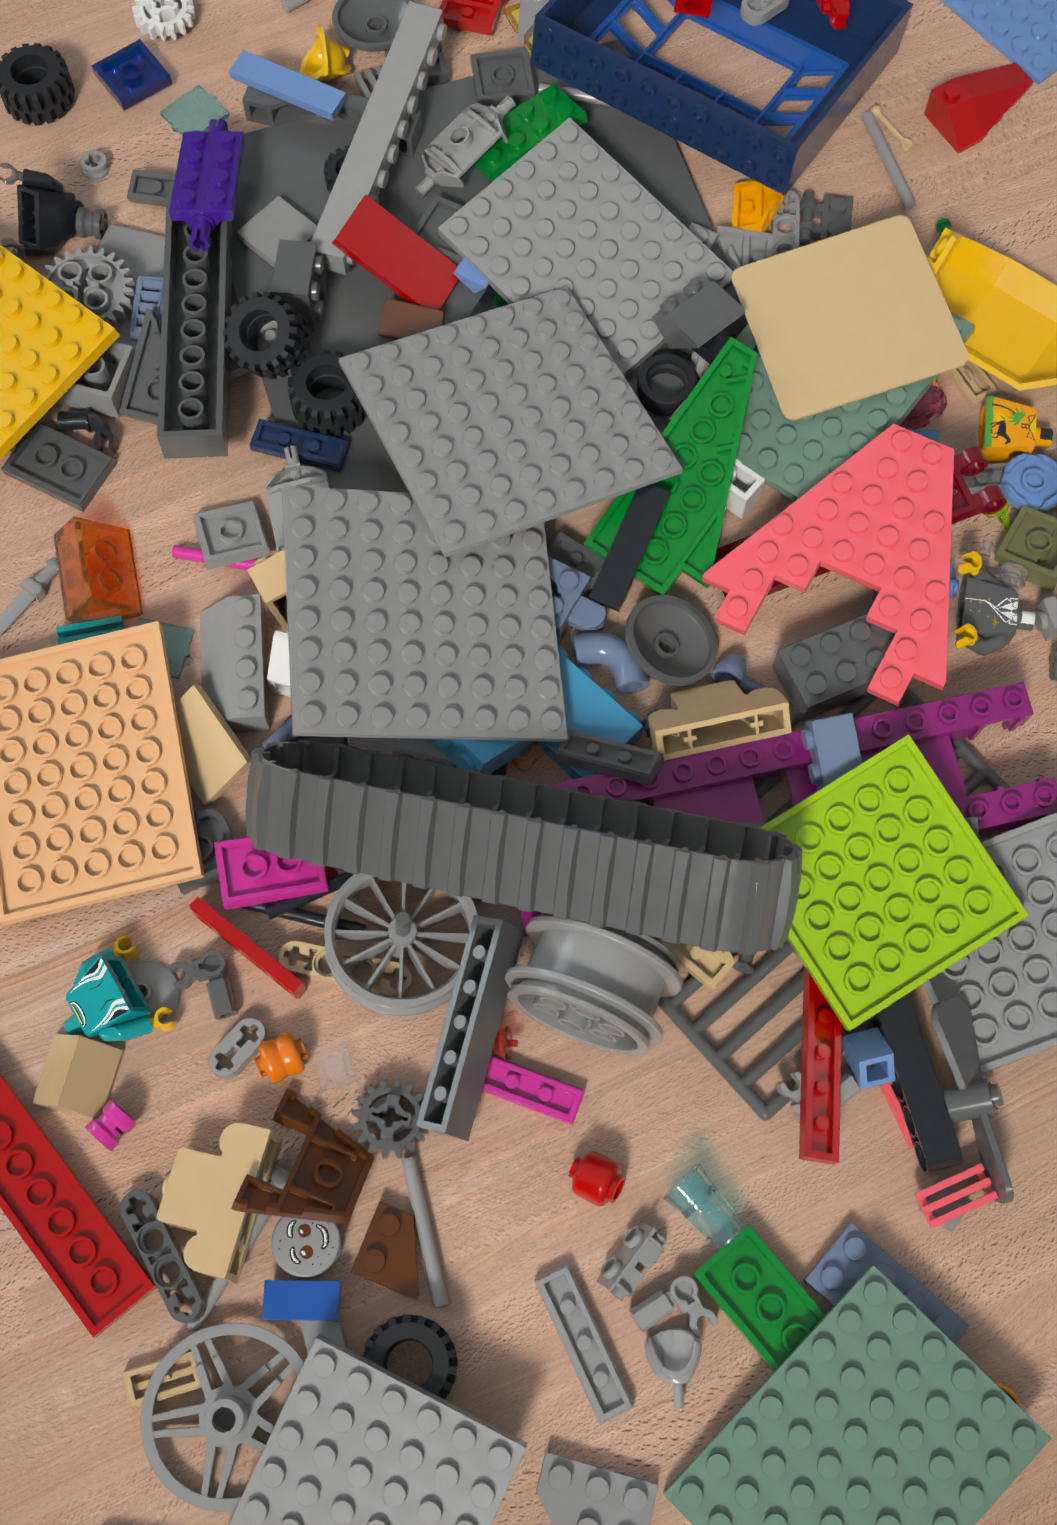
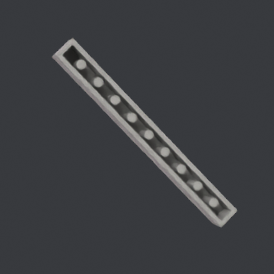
[311,1,447,275]

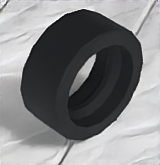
[637,354,697,416]

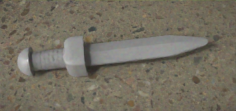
[0,558,63,636]

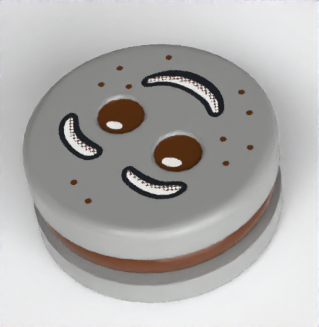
[271,1217,343,1279]

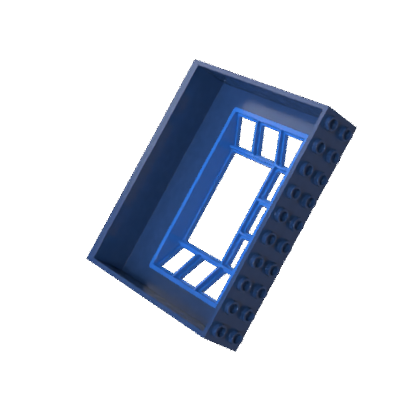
[530,0,913,196]

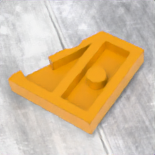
[732,180,789,232]

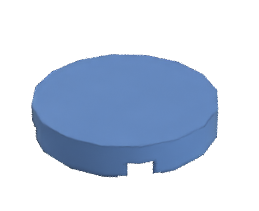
[1000,453,1057,513]

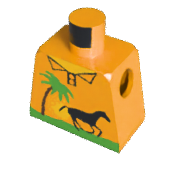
[977,395,1053,463]

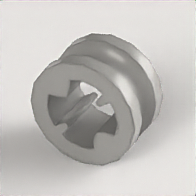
[80,150,109,180]

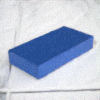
[262,1280,341,1321]

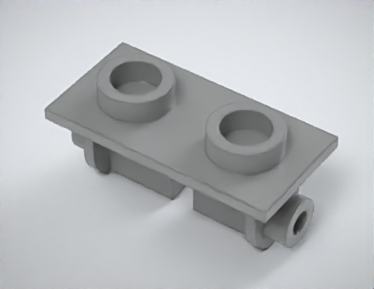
[596,1221,666,1301]

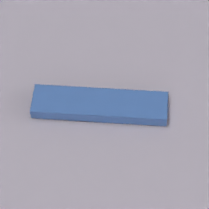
[229,50,347,121]

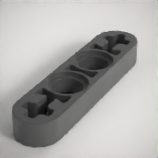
[120,1190,207,1324]

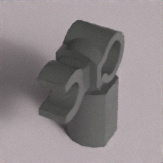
[169,950,238,1020]

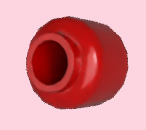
[569,1151,626,1206]

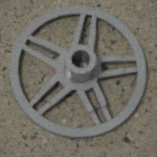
[141,1323,305,1511]

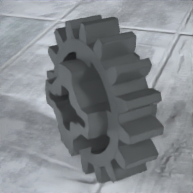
[352,1079,426,1160]

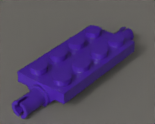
[169,118,245,251]

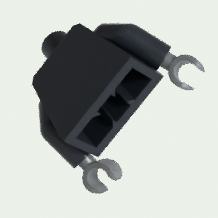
[0,163,84,258]

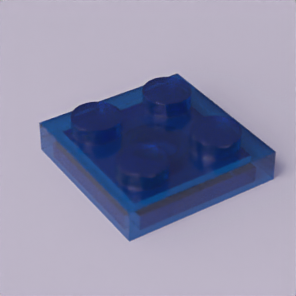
[91,39,173,111]

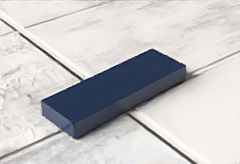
[249,419,350,472]

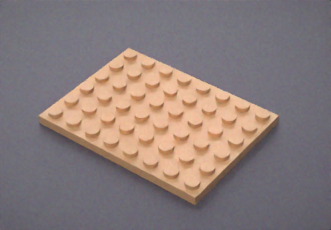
[0,621,205,926]

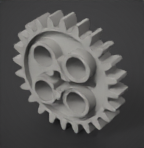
[41,246,136,329]

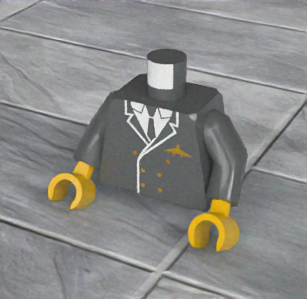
[954,551,1035,656]

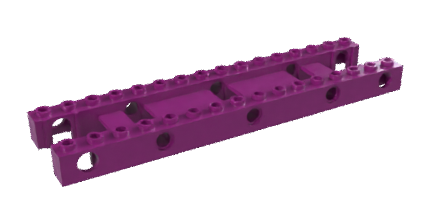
[519,682,1057,937]

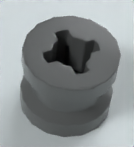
[75,207,108,240]

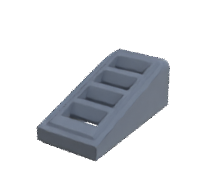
[129,276,163,340]

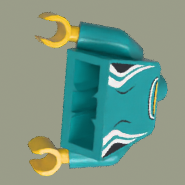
[63,936,177,1042]

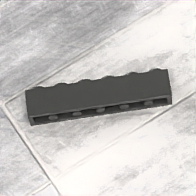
[416,915,524,1141]

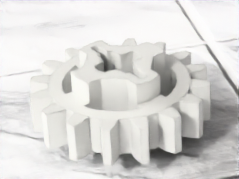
[132,0,196,42]

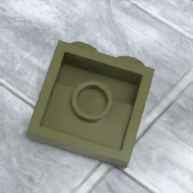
[994,505,1057,591]

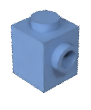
[844,1027,895,1090]

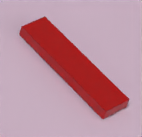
[189,896,307,999]

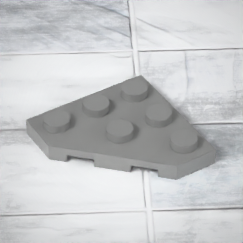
[536,1451,658,1525]

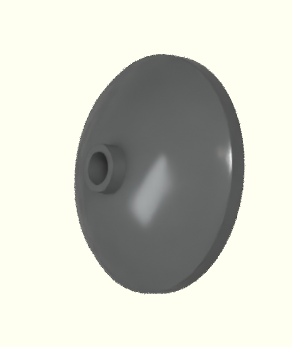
[332,0,414,52]
[625,595,718,686]

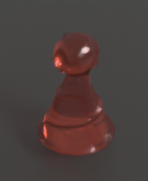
[492,1025,518,1061]

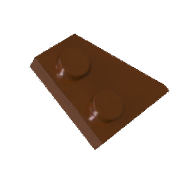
[351,1201,419,1300]

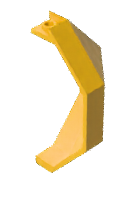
[926,227,1057,391]

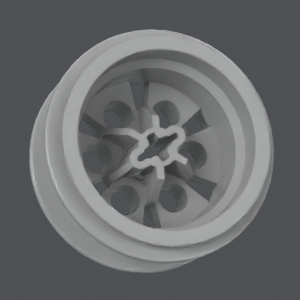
[505,913,683,1056]

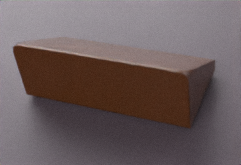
[378,298,446,340]

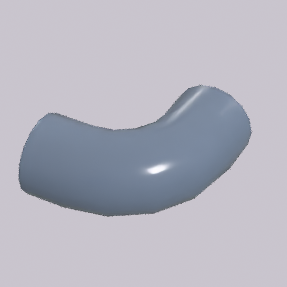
[572,632,649,694]

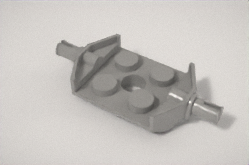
[414,95,516,197]
[264,446,330,553]

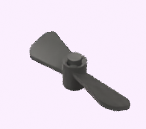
[931,997,1014,1203]

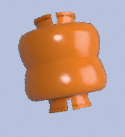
[254,1032,309,1083]

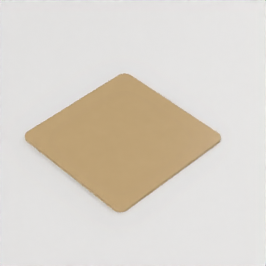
[732,215,968,420]

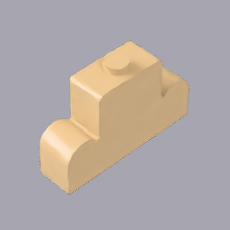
[648,680,792,761]
[157,1123,282,1284]

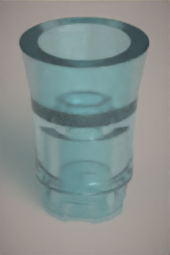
[662,1163,745,1249]

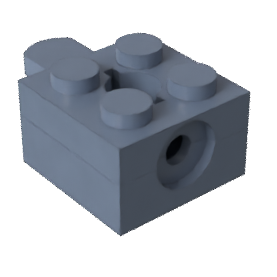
[548,556,606,645]

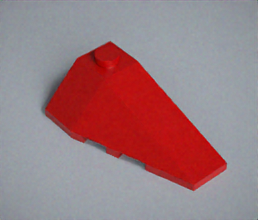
[924,63,1033,154]

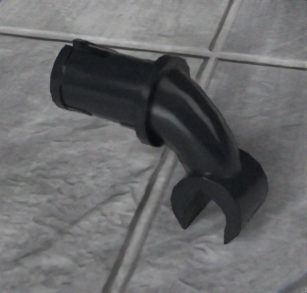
[57,407,119,453]

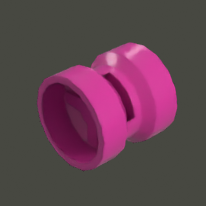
[85,1099,137,1151]

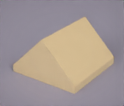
[32,1034,124,1119]

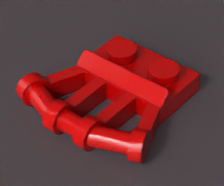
[440,0,509,36]

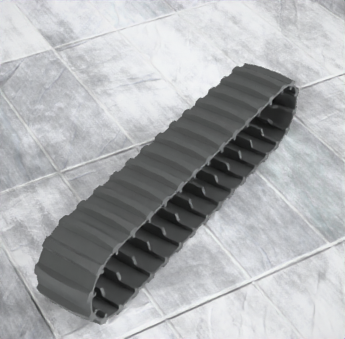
[246,740,802,955]

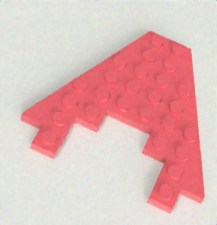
[702,424,954,706]

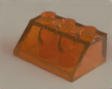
[53,517,143,623]

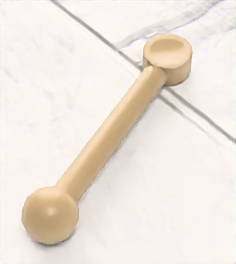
[870,105,913,151]

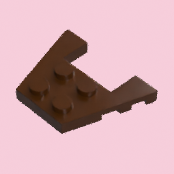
[231,1088,375,1224]

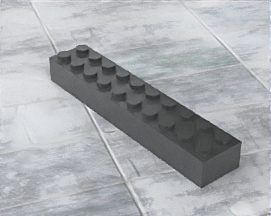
[157,182,233,459]

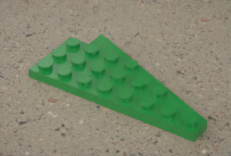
[584,337,758,595]

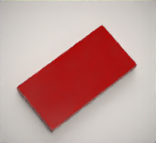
[332,194,459,310]

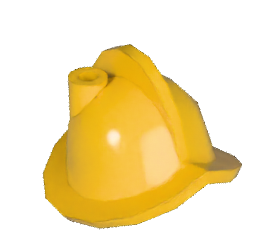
[300,25,352,82]

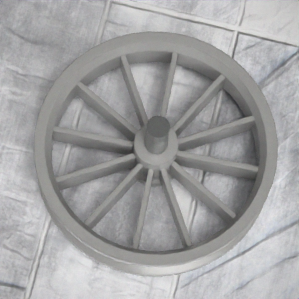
[324,873,478,1016]

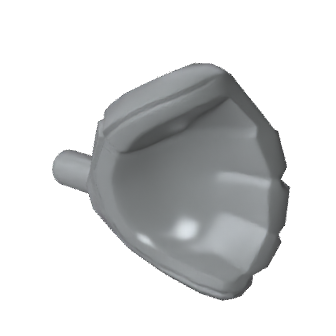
[645,1327,702,1409]

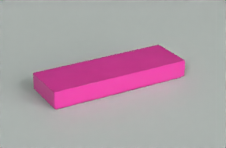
[482,1055,585,1126]

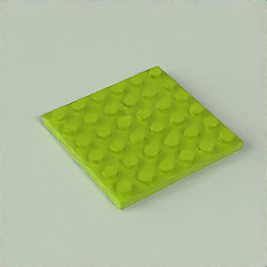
[760,734,1029,1031]

